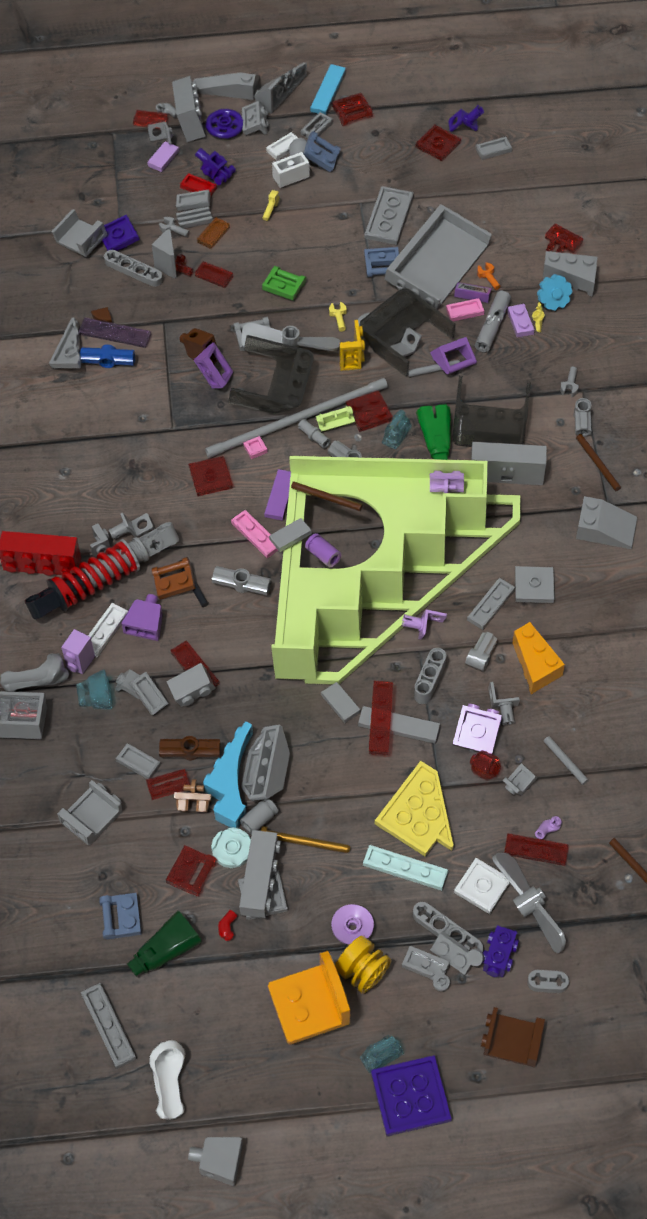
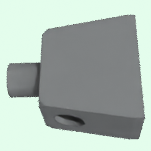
[188,1137,243,1186]

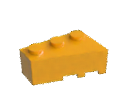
[512,622,565,694]

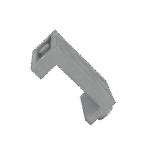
[57,780,123,846]

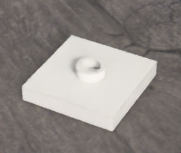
[454,858,510,914]

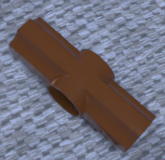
[159,736,221,761]

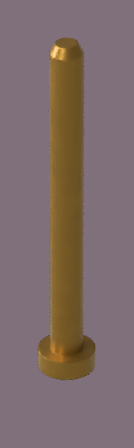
[261,826,350,853]

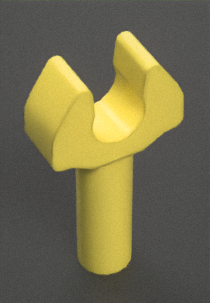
[262,190,280,221]
[329,302,347,332]

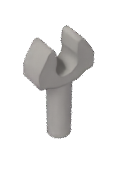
[159,217,190,237]
[560,367,579,397]

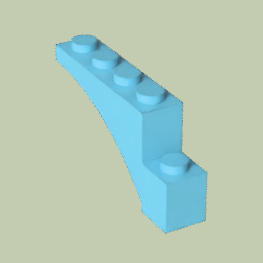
[203,721,253,828]

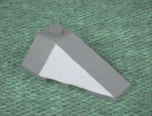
[254,62,307,114]
[194,73,260,100]

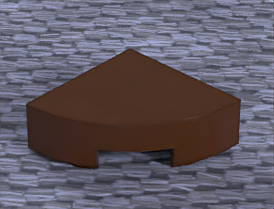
[91,307,112,324]

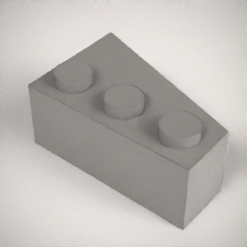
[543,251,597,296]

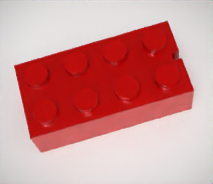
[0,531,81,576]

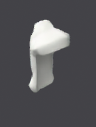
[149,1040,185,1120]

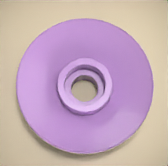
[332,904,374,945]

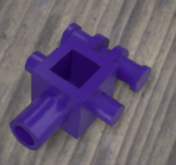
[195,148,236,185]

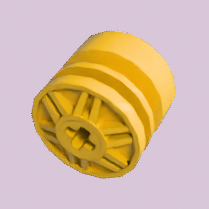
[335,935,391,994]

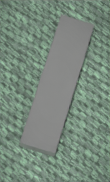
[358,706,440,744]
[81,983,136,1069]

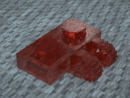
[545,223,583,253]

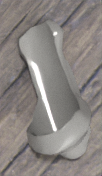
[0,653,69,692]

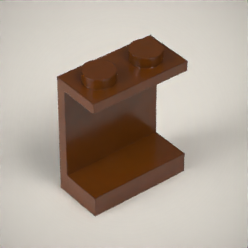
[481,1007,545,1068]

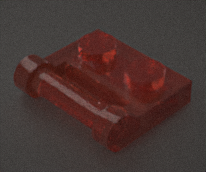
[332,93,373,126]
[166,845,218,896]

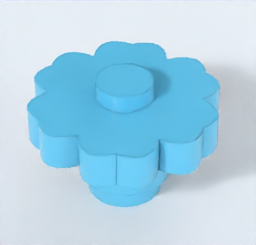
[537,274,572,310]

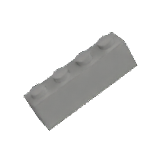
[239,830,281,918]

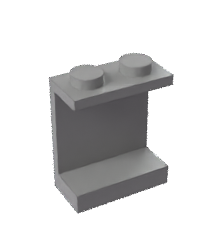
[51,209,107,257]

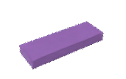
[265,469,291,521]

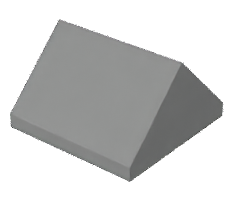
[152,229,177,278]

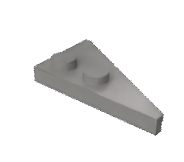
[49,318,81,368]

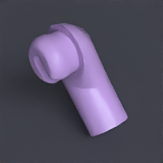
[535,816,562,839]

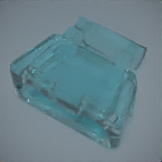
[382,410,411,449]
[76,670,113,709]
[360,1035,404,1073]

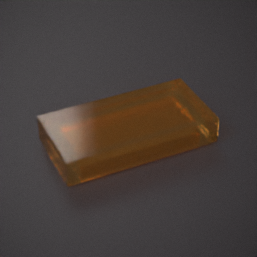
[197,217,230,249]

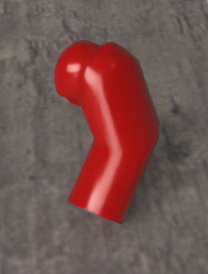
[218,910,238,941]

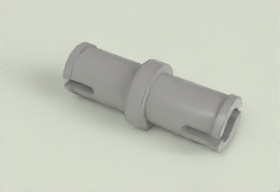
[298,419,331,449]

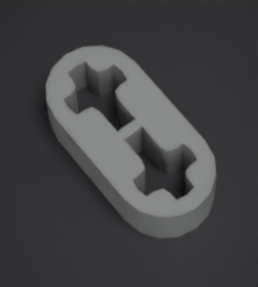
[527,970,569,993]

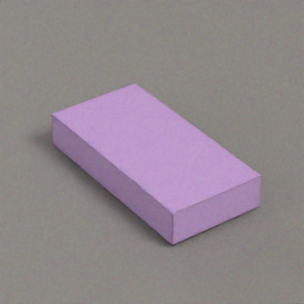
[147,142,179,172]

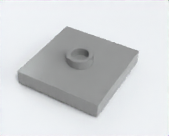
[515,566,554,603]

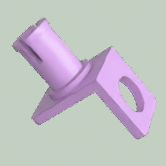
[402,610,447,640]

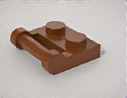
[152,557,196,600]

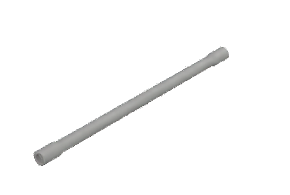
[205,378,388,458]

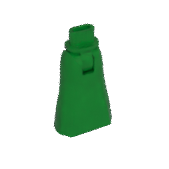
[416,404,451,460]

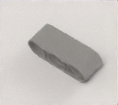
[414,648,446,704]

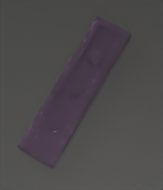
[79,318,151,348]

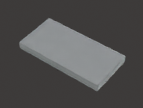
[364,186,414,245]

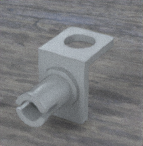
[109,512,154,540]
[488,682,520,725]

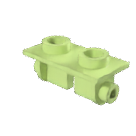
[316,406,355,432]

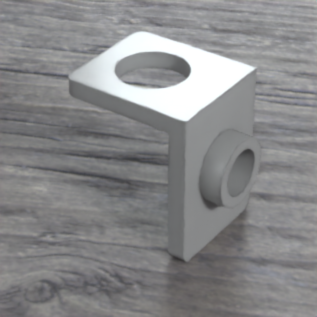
[148,122,173,144]
[389,328,421,357]

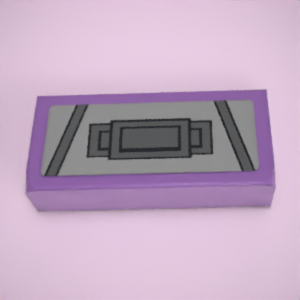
[454,282,491,303]

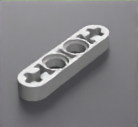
[104,250,163,287]
[413,902,483,952]

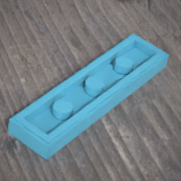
[310,64,346,115]

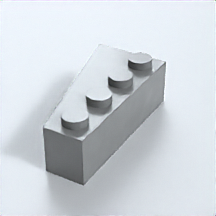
[172,76,205,142]

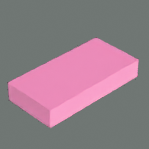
[446,298,484,322]

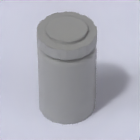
[240,798,278,835]

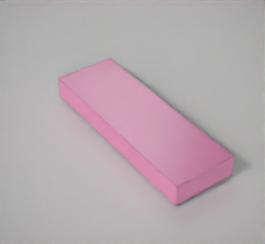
[231,510,278,558]

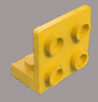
[340,320,365,371]

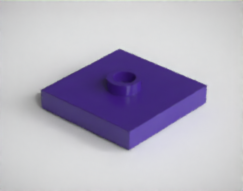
[102,214,140,251]

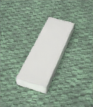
[88,603,128,657]

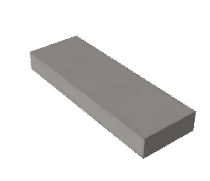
[467,578,515,630]

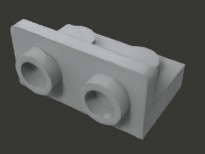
[242,101,269,135]

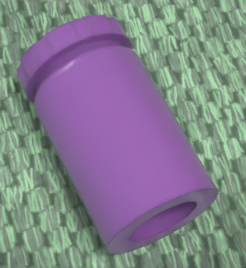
[305,533,341,568]

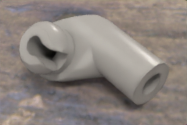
[156,103,178,119]

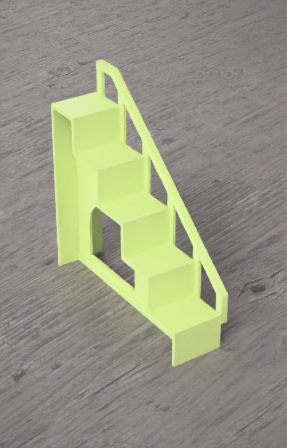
[271,456,520,684]

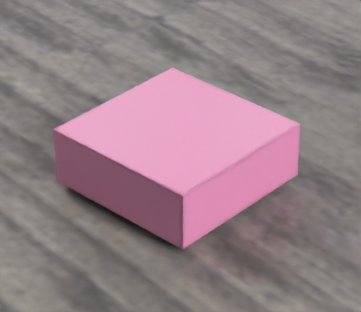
[243,436,268,459]

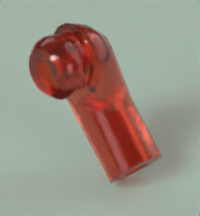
[175,254,193,276]

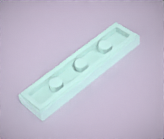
[363,845,448,891]

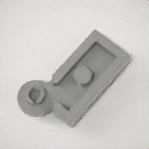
[430,932,484,975]
[402,946,450,992]

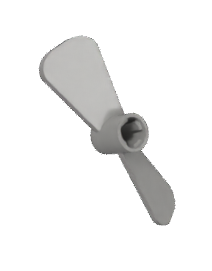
[241,322,340,353]
[492,853,566,953]

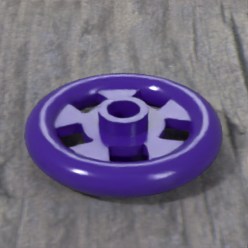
[206,109,243,139]

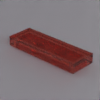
[170,640,220,687]
[504,833,568,866]

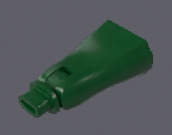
[127,911,202,977]

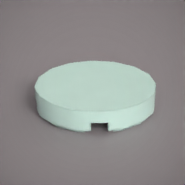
[211,827,251,868]

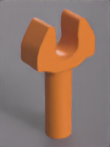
[477,262,501,290]

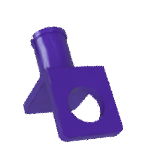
[448,105,484,132]

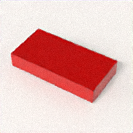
[180,173,217,197]

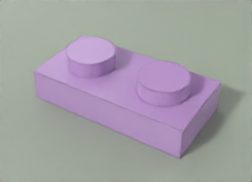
[507,304,534,338]

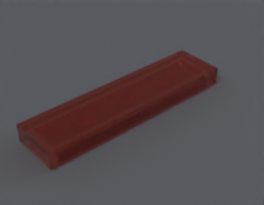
[368,681,393,755]

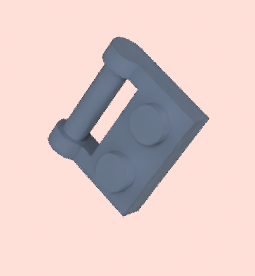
[303,131,341,172]
[364,247,399,277]
[99,893,141,939]

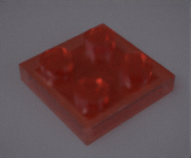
[346,390,393,432]

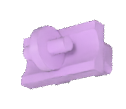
[430,471,464,493]

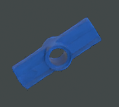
[80,344,135,368]

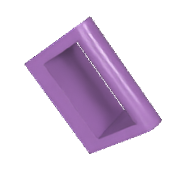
[430,337,476,374]
[194,343,233,388]

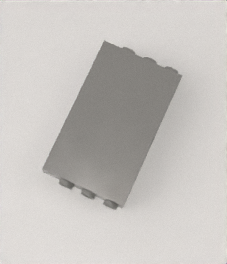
[384,204,492,310]

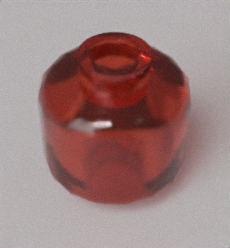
[470,750,501,780]

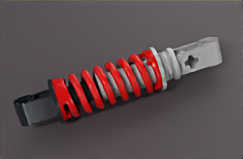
[25,522,179,619]

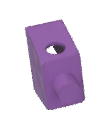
[122,594,163,641]

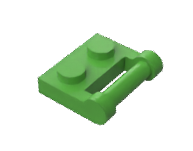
[262,266,307,300]

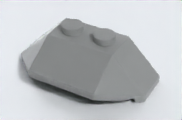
[241,725,290,801]

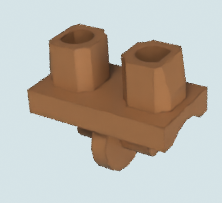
[174,779,212,813]

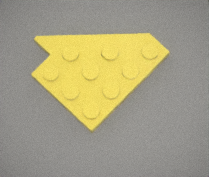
[375,761,453,857]

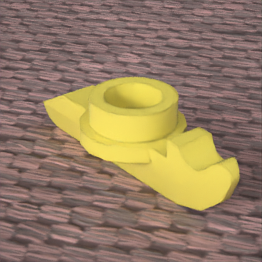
[532,302,545,332]

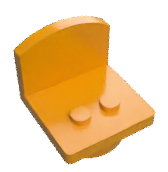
[268,951,350,1044]

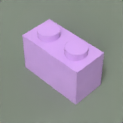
[61,629,95,674]

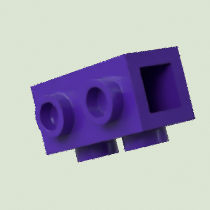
[482,925,519,977]

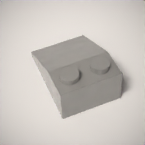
[576,496,637,549]

